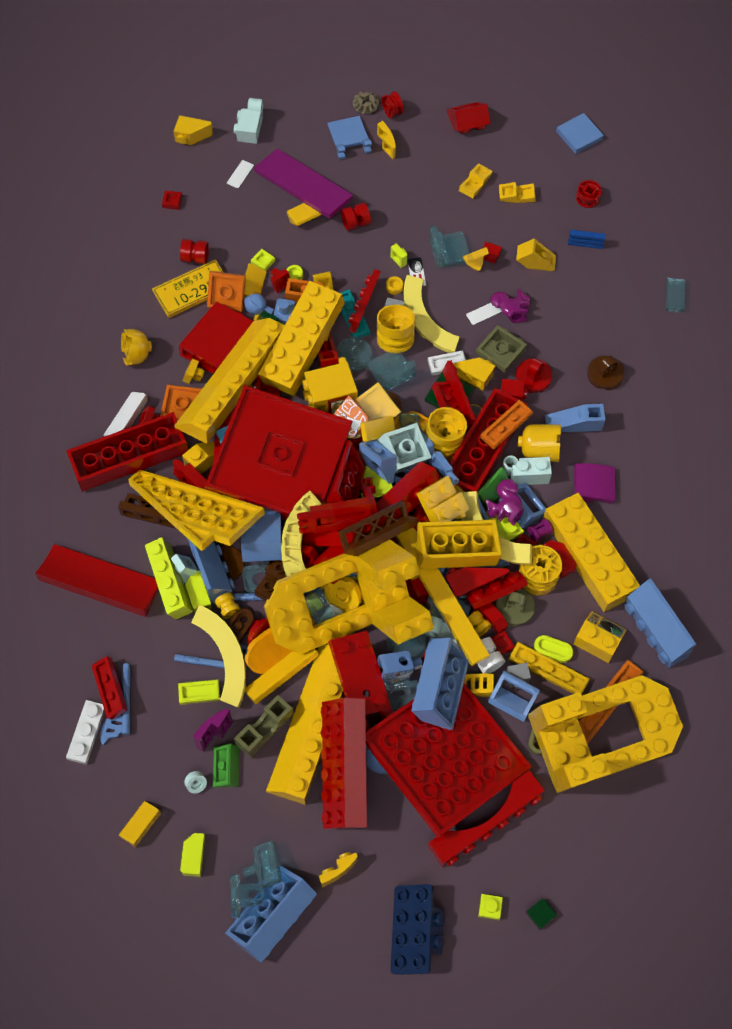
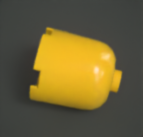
[518,424,561,462]

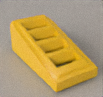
[464,673,494,697]

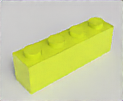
[145,537,193,620]

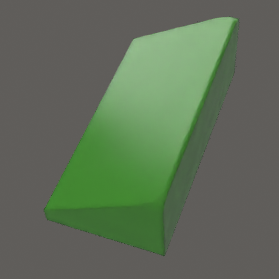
[478,467,509,508]
[213,744,239,788]

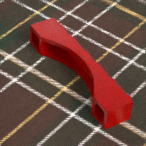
[428,771,545,868]

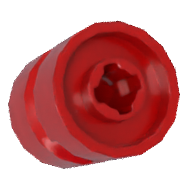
[340,202,371,231]
[180,239,209,264]

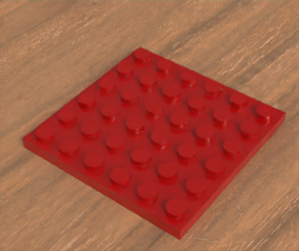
[366,683,532,838]

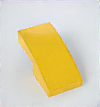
[377,121,396,159]
[459,163,493,199]
[499,182,536,203]

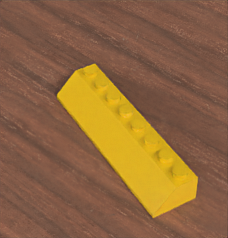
[174,318,285,444]
[266,643,344,805]

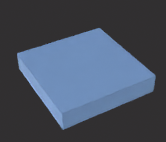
[556,113,604,154]

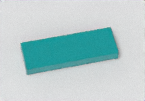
[340,289,370,340]

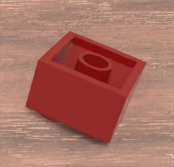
[446,102,491,134]

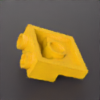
[416,476,470,522]

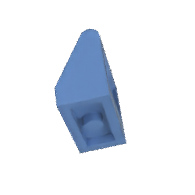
[359,439,397,484]
[499,483,546,529]
[488,671,540,722]

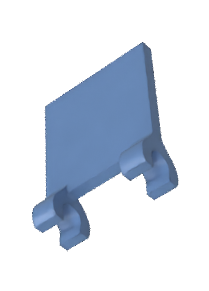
[327,116,372,160]

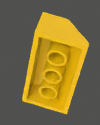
[417,520,502,569]

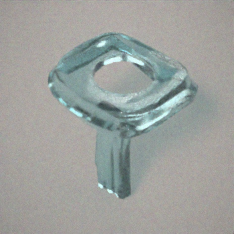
[243,561,269,593]

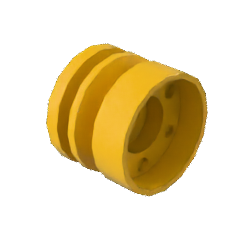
[377,304,415,353]
[425,407,467,457]
[518,545,562,596]

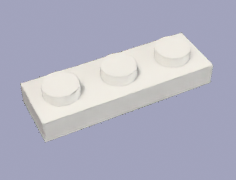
[66,700,105,765]

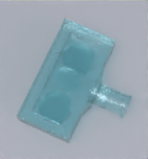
[242,840,282,889]

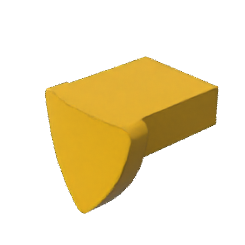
[463,247,489,271]

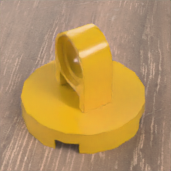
[324,576,362,613]

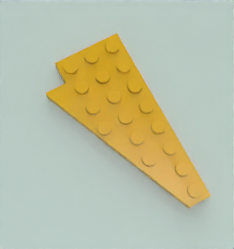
[128,469,265,551]

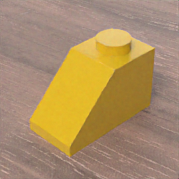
[173,115,213,145]
[516,239,556,271]
[454,357,495,391]
[182,441,214,474]

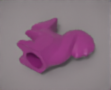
[490,289,531,323]
[486,479,524,526]

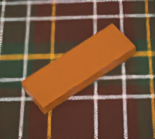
[480,400,533,449]

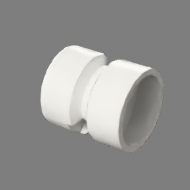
[478,637,505,674]

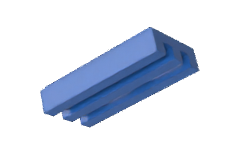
[568,230,606,249]

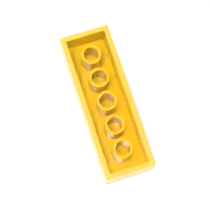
[258,281,345,396]
[543,493,640,612]

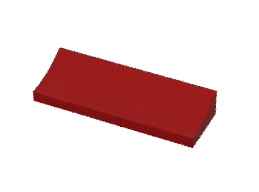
[35,544,159,617]

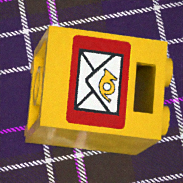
[302,357,358,414]

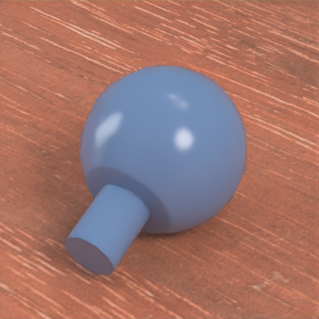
[244,293,274,315]

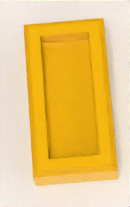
[360,415,395,442]

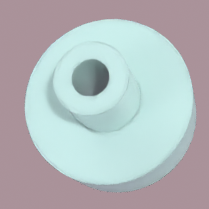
[184,771,207,793]

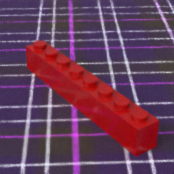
[312,462,440,584]

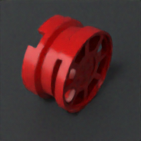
[381,91,404,119]
[576,180,602,208]

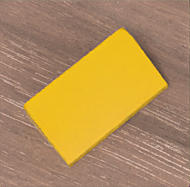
[287,203,322,226]
[244,263,267,299]
[119,801,161,848]

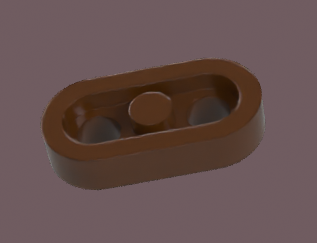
[227,608,254,643]

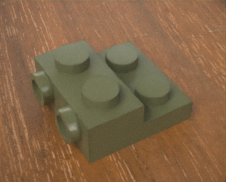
[475,325,527,373]

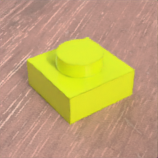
[390,243,408,268]
[478,894,503,920]

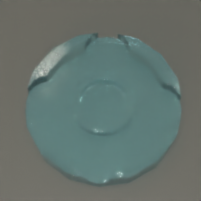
[336,337,372,371]

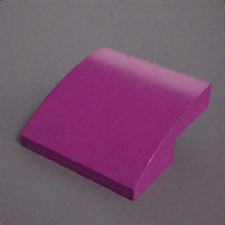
[574,463,615,504]
[193,708,233,752]

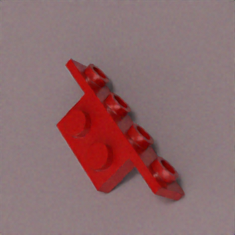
[432,360,476,431]

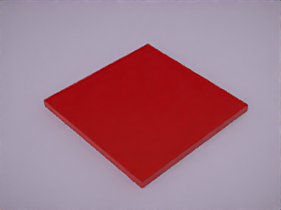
[205,385,353,516]

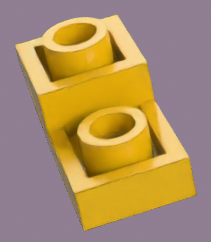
[319,852,358,888]

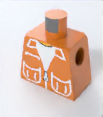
[333,395,370,439]

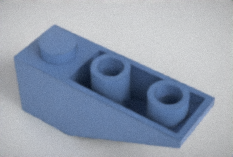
[545,404,605,432]

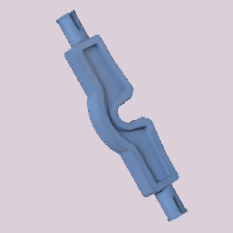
[411,424,459,485]

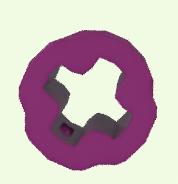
[528,519,553,542]

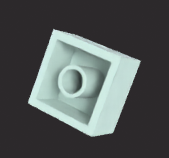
[377,423,431,474]

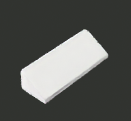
[103,392,148,437]

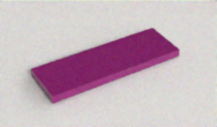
[254,149,353,219]

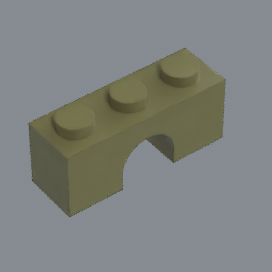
[234,695,293,759]

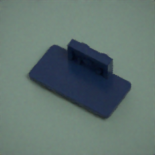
[391,884,445,975]

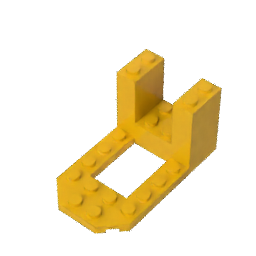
[264,539,434,654]
[528,675,683,793]

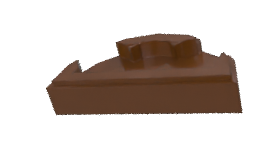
[220,545,245,581]

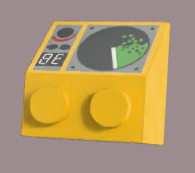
[573,611,627,663]

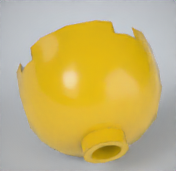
[121,329,152,366]

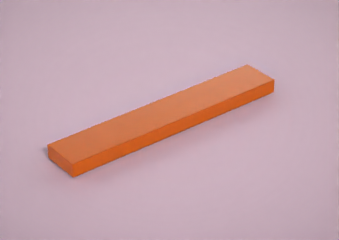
[579,659,644,745]

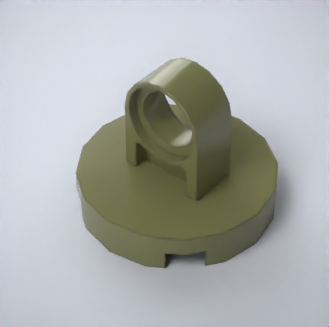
[496,589,535,627]

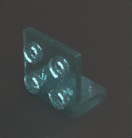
[429,226,470,268]
[367,352,416,390]

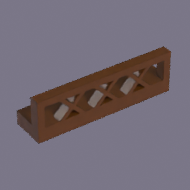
[118,493,176,529]
[338,501,418,557]

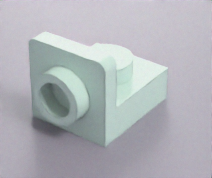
[171,554,199,583]

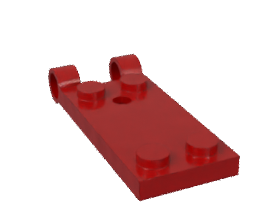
[328,631,394,731]

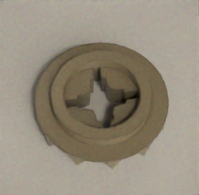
[353,90,379,114]

